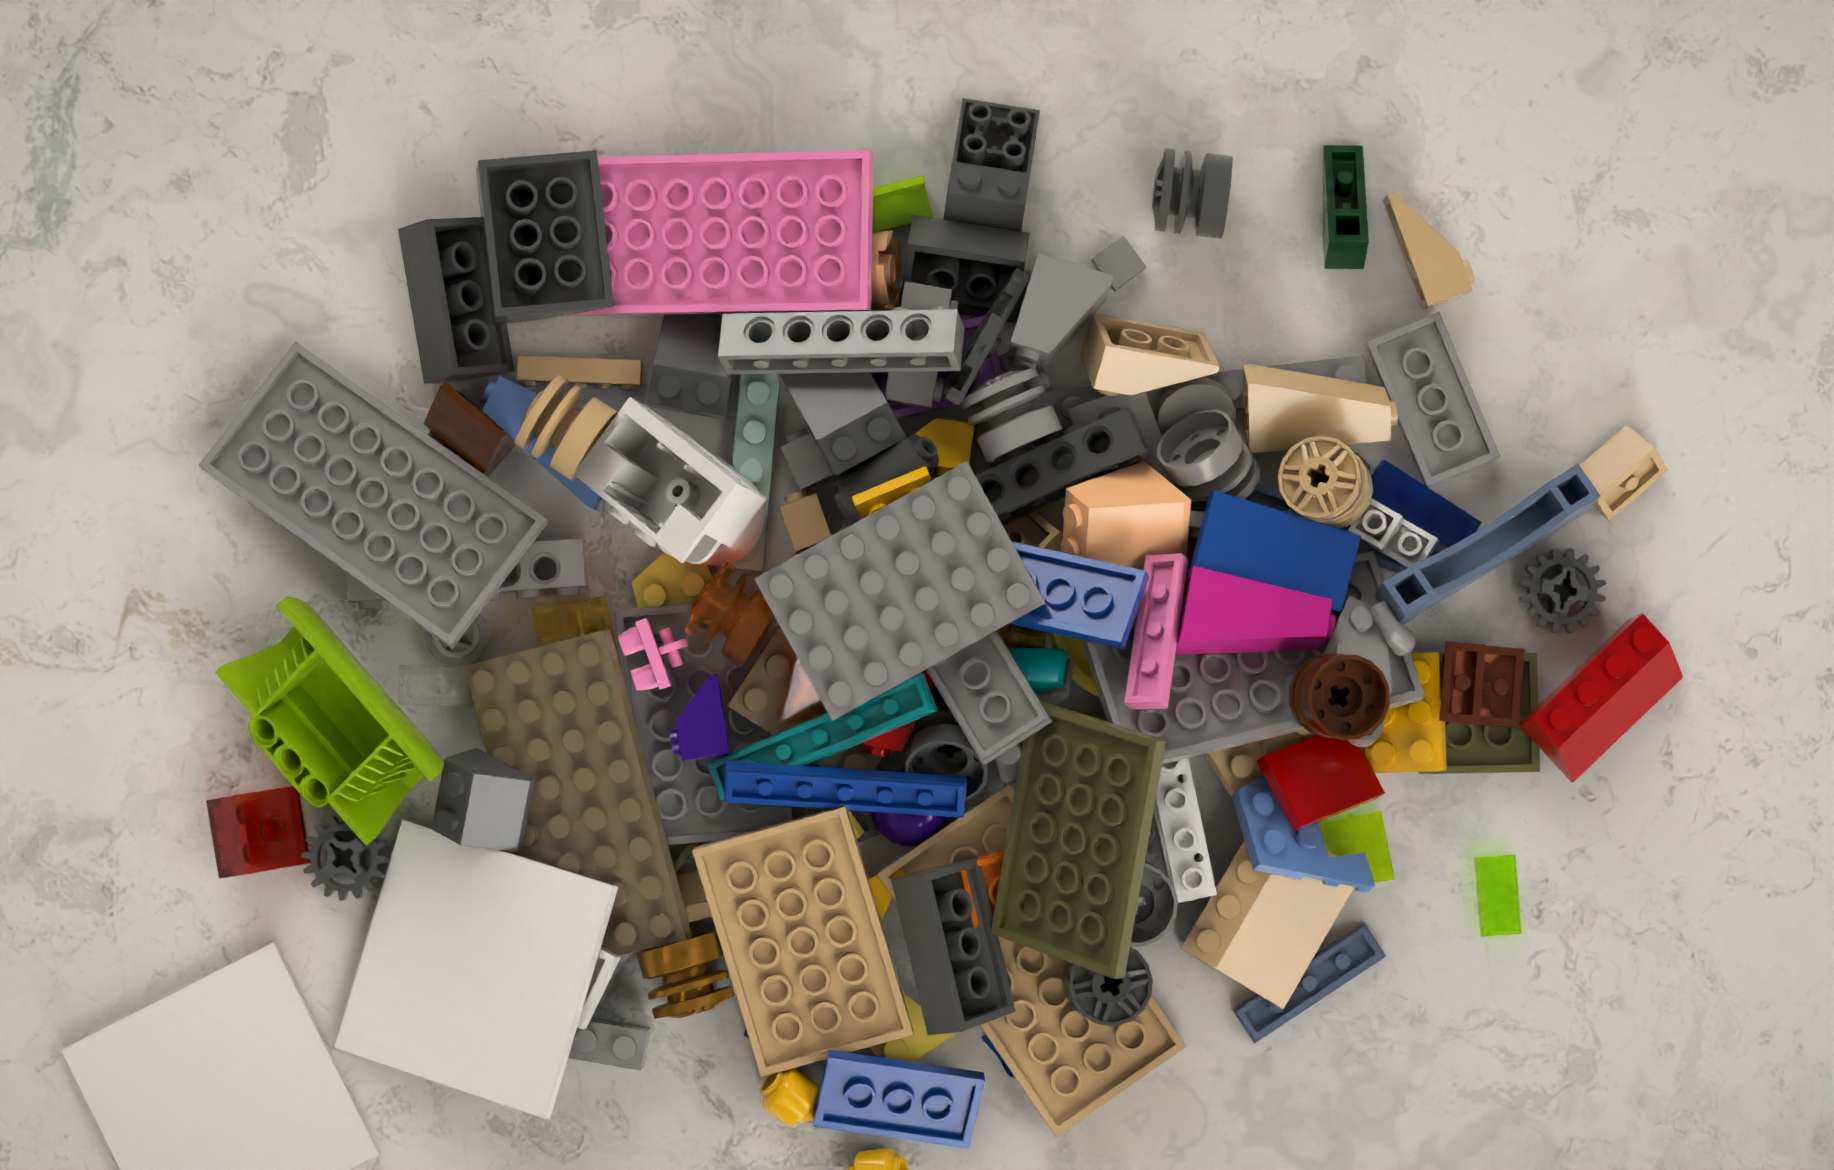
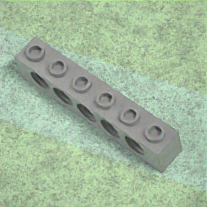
[718,306,964,375]
[346,538,589,609]

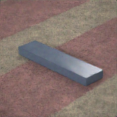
[1232,923,1386,1043]

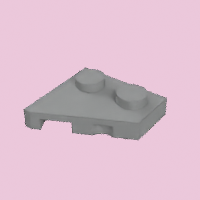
[1322,595,1392,695]

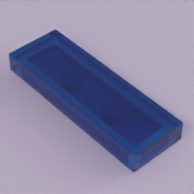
[1371,459,1482,548]

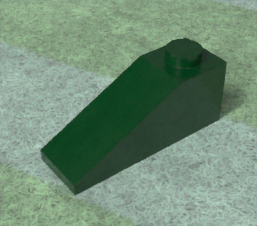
[1323,145,1369,269]

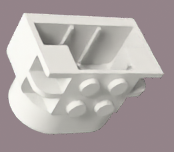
[575,397,767,566]

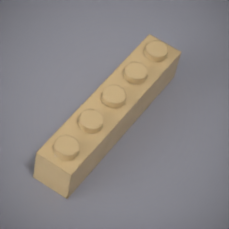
[517,355,643,391]

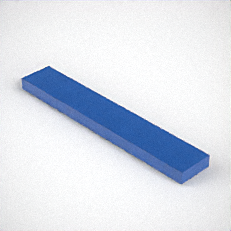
[724,761,967,818]

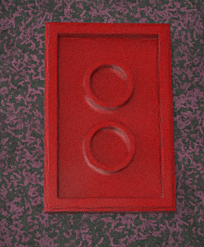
[1257,735,1385,831]

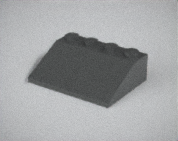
[476,150,614,325]

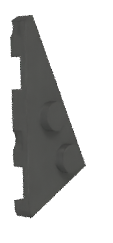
[943,267,1030,406]

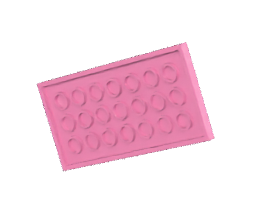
[566,150,873,316]

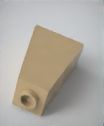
[1243,364,1398,453]

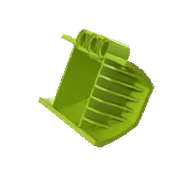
[215,596,444,846]

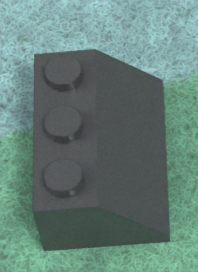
[899,215,1030,323]

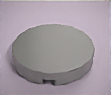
[1157,377,1236,436]

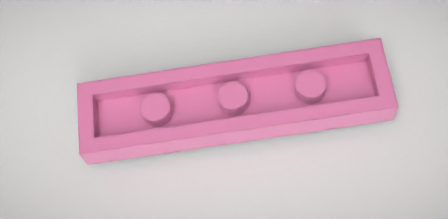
[1124,553,1188,710]

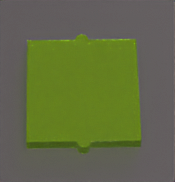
[1318,811,1395,883]

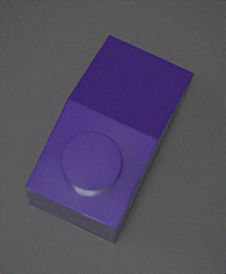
[670,674,730,761]

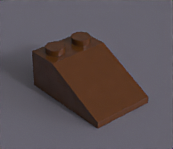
[423,381,516,477]

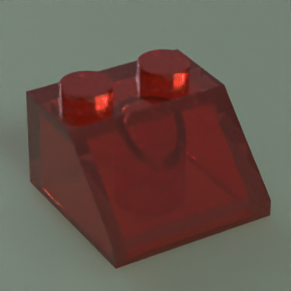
[206,786,311,879]

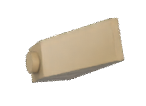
[1383,192,1475,310]

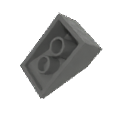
[646,314,735,420]
[779,336,906,476]

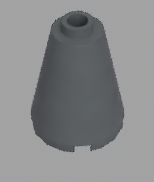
[833,435,939,524]

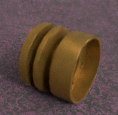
[636,930,734,1019]

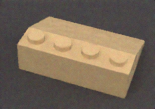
[1180,840,1354,1009]

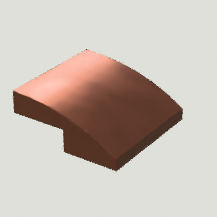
[1439,641,1525,728]

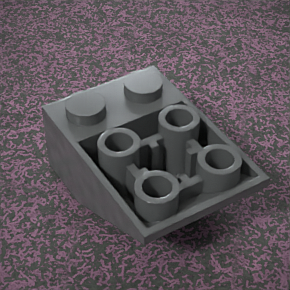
[943,98,1040,231]

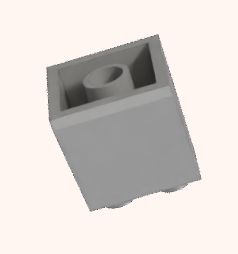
[1006,252,1114,370]

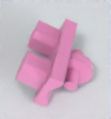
[617,618,689,691]

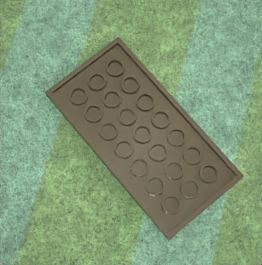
[464,628,692,955]

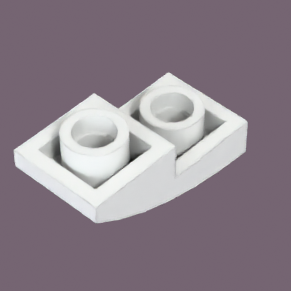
[1348,498,1439,568]

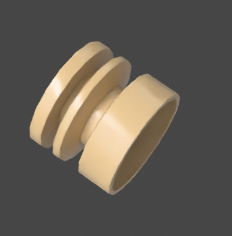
[514,375,617,481]
[1278,435,1373,529]

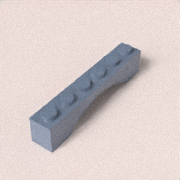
[1375,464,1601,625]

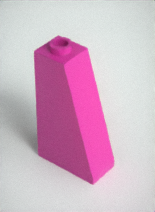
[1175,566,1336,655]

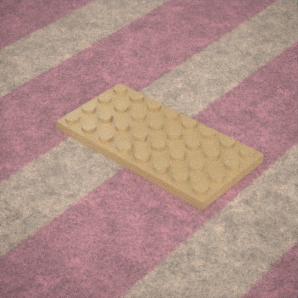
[876,785,1186,1137]

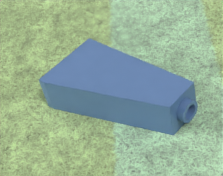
[480,375,602,510]

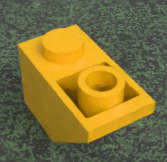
[914,418,974,476]

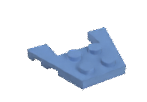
[1231,776,1375,892]

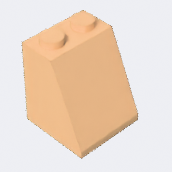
[1061,461,1191,570]

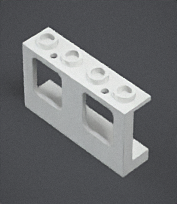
[1154,758,1217,903]

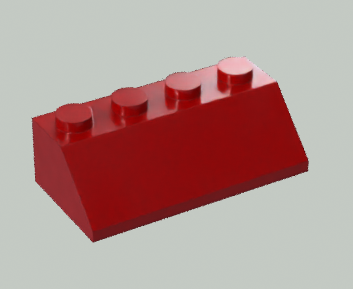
[1519,613,1683,783]

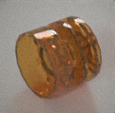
[684,561,774,667]

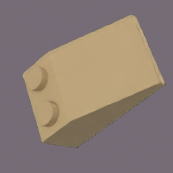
[1080,313,1220,396]

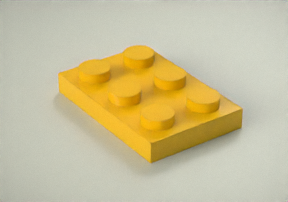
[1365,652,1447,773]

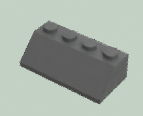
[398,217,514,384]
[891,857,1016,1035]

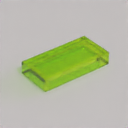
[1474,854,1522,937]

